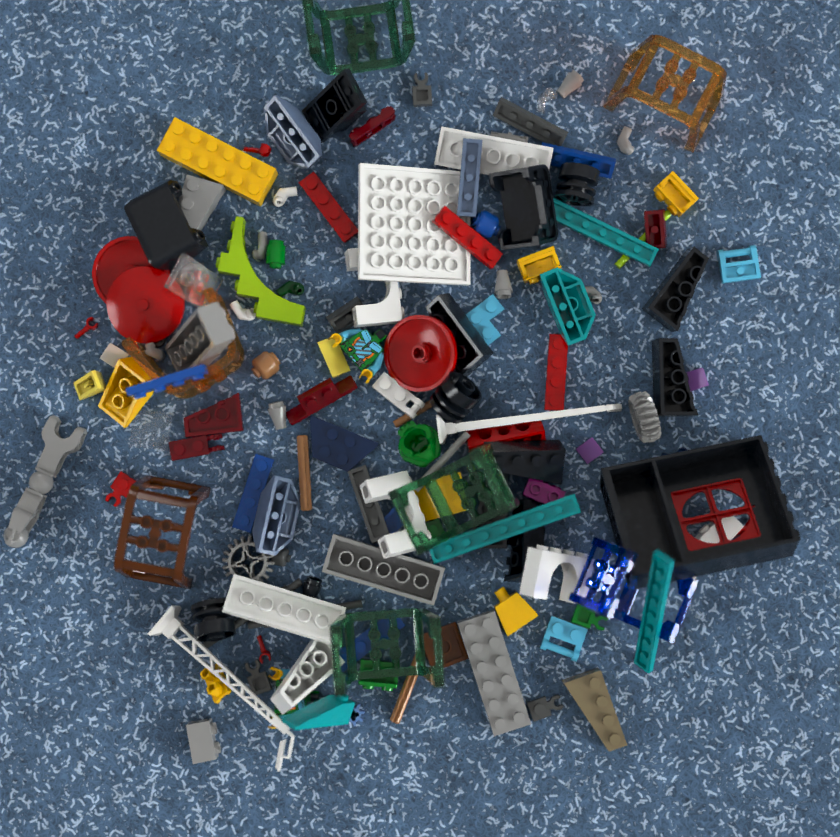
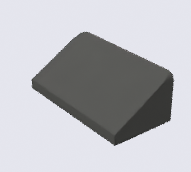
[326,297,363,334]

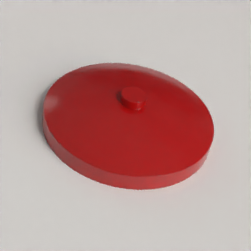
[92,236,170,303]
[106,266,185,343]
[384,315,457,392]

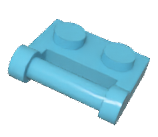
[716,245,761,284]
[540,616,588,662]

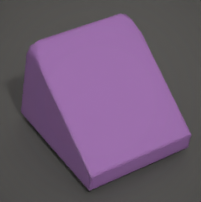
[687,367,709,391]
[576,437,604,464]

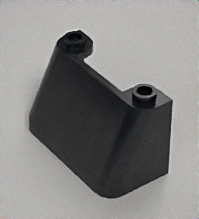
[489,164,558,250]
[124,180,208,271]

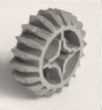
[628,391,661,443]
[222,535,275,583]

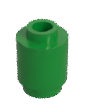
[266,240,286,269]

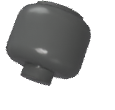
[270,548,291,567]

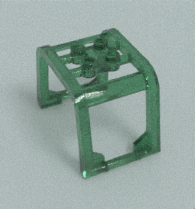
[302,0,416,75]
[388,443,521,555]
[330,608,445,696]

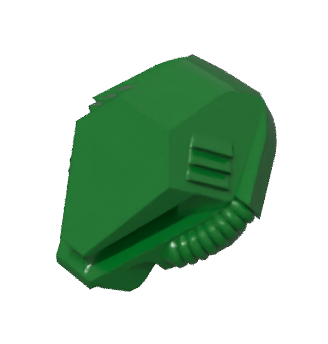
[398,420,441,467]

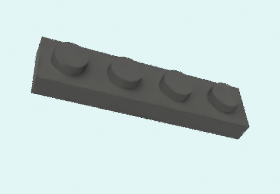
[492,97,568,146]
[348,465,390,544]

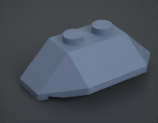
[263,95,322,168]
[252,475,301,556]

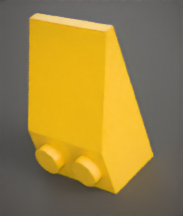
[98,356,159,428]
[413,472,470,521]

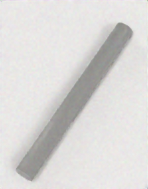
[413,431,471,492]

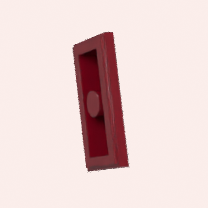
[644,209,667,249]

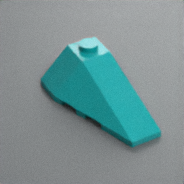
[281,693,355,730]

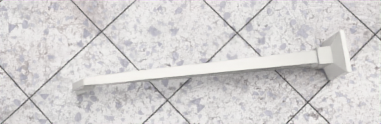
[436,404,622,445]
[148,605,295,772]

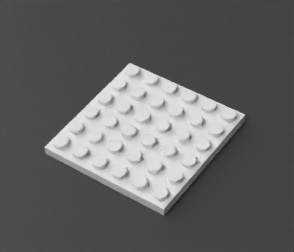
[358,163,470,286]

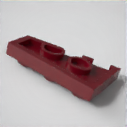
[183,393,244,438]

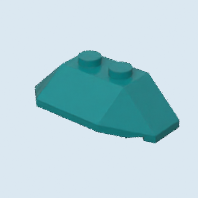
[540,267,596,346]

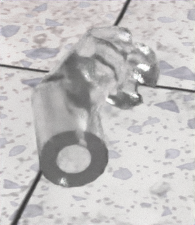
[536,88,557,114]

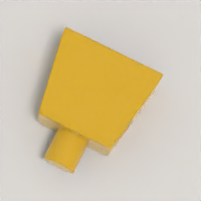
[494,586,538,636]

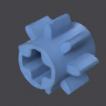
[346,703,365,727]

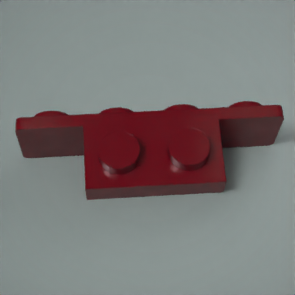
[286,375,358,425]

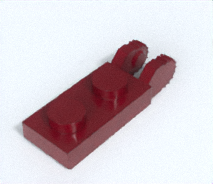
[349,106,396,147]
[168,434,225,461]

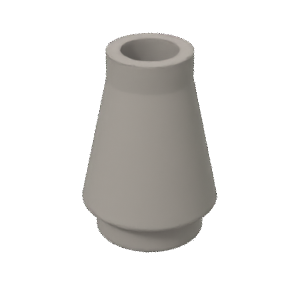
[556,70,584,99]
[494,270,513,299]
[267,401,287,430]

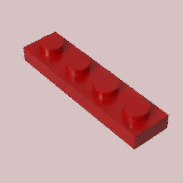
[299,171,358,243]
[432,206,503,269]
[544,334,568,411]

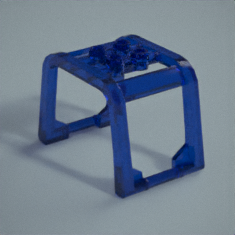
[568,537,699,644]

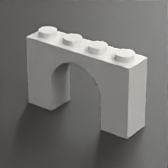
[344,248,405,328]
[359,470,432,559]
[519,545,595,605]

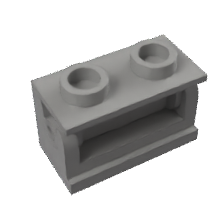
[186,718,221,764]

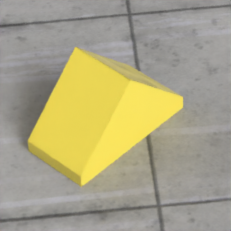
[73,370,106,400]

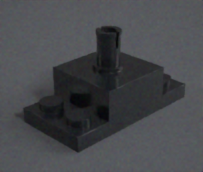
[302,68,367,143]

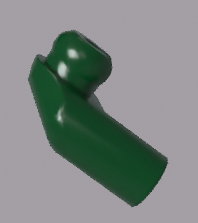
[275,281,304,297]

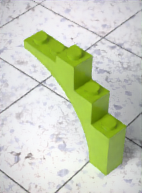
[216,216,306,327]

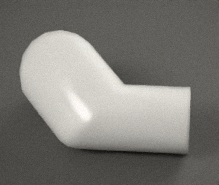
[273,186,298,207]
[230,300,256,321]

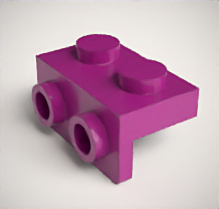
[523,478,566,504]

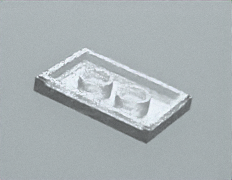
[164,253,224,308]

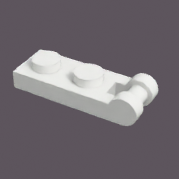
[372,372,426,419]

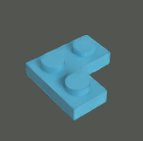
[466,294,504,346]

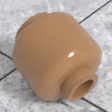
[251,351,281,380]

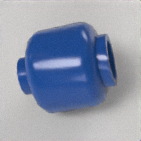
[471,210,501,239]

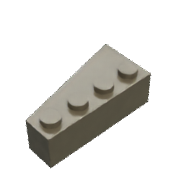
[562,667,627,752]

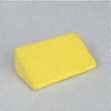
[317,338,351,378]

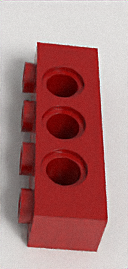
[466,420,546,461]

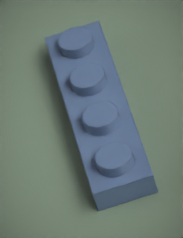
[457,138,483,218]

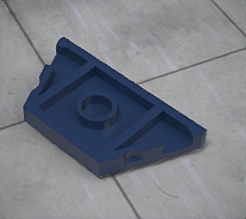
[310,415,379,472]

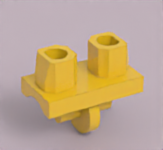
[200,664,232,704]

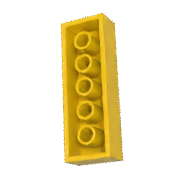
[157,117,278,207]

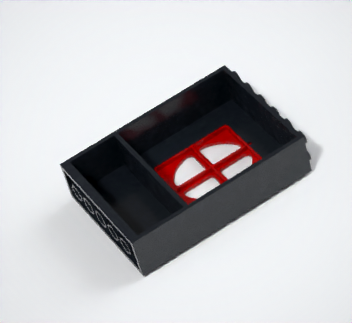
[599,435,800,591]

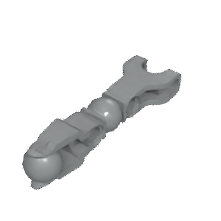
[3,415,87,548]

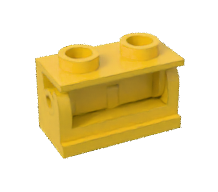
[653,171,699,217]
[516,246,562,285]

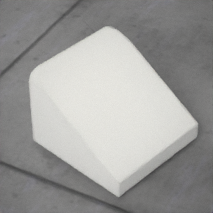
[100,343,129,368]

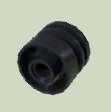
[554,162,600,206]
[430,372,482,424]
[191,598,236,642]

